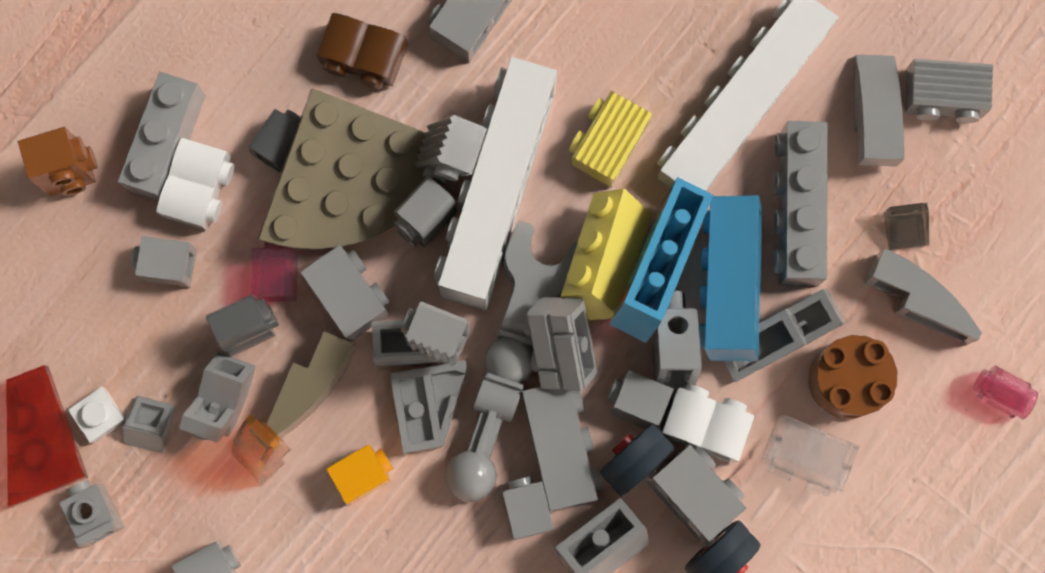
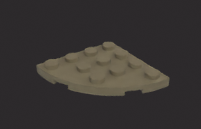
[257,88,440,249]

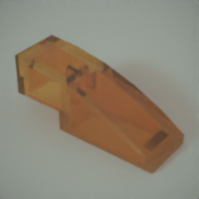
[231,414,292,485]

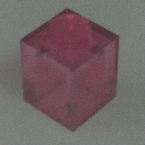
[251,242,298,302]

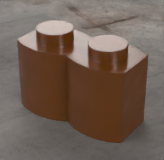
[316,13,408,89]

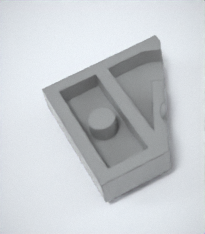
[390,360,467,454]

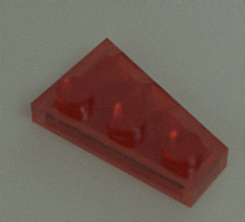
[6,365,89,508]

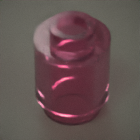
[973,365,1038,419]

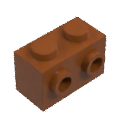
[17,126,98,196]

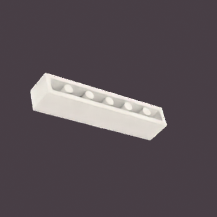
[657,0,839,191]

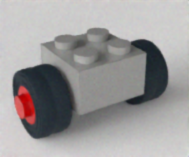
[600,424,761,573]

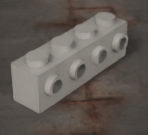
[774,121,828,286]

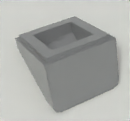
[123,396,175,453]

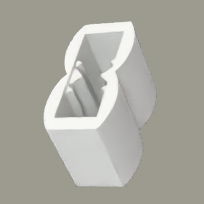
[156,138,234,231]
[661,384,754,463]

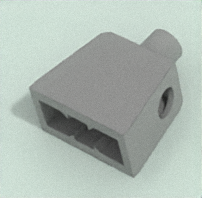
[652,291,702,389]

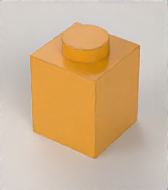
[326,444,394,505]

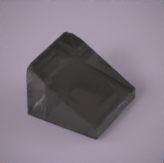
[883,202,929,251]

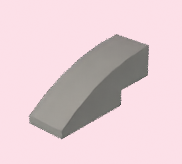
[854,55,904,167]
[864,248,982,345]
[723,288,847,383]

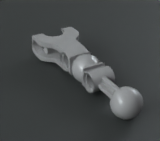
[445,220,578,502]

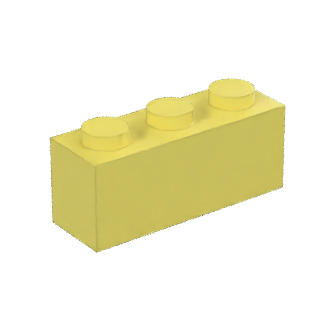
[561,189,652,320]

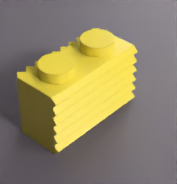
[568,91,652,187]

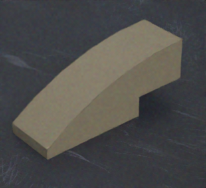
[261,331,357,443]

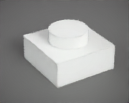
[68,387,126,444]

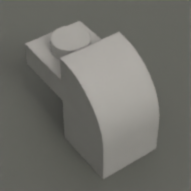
[179,352,256,443]

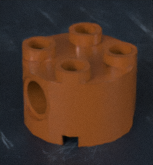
[808,335,898,419]

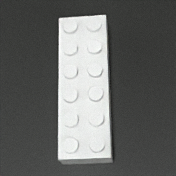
[434,57,558,311]

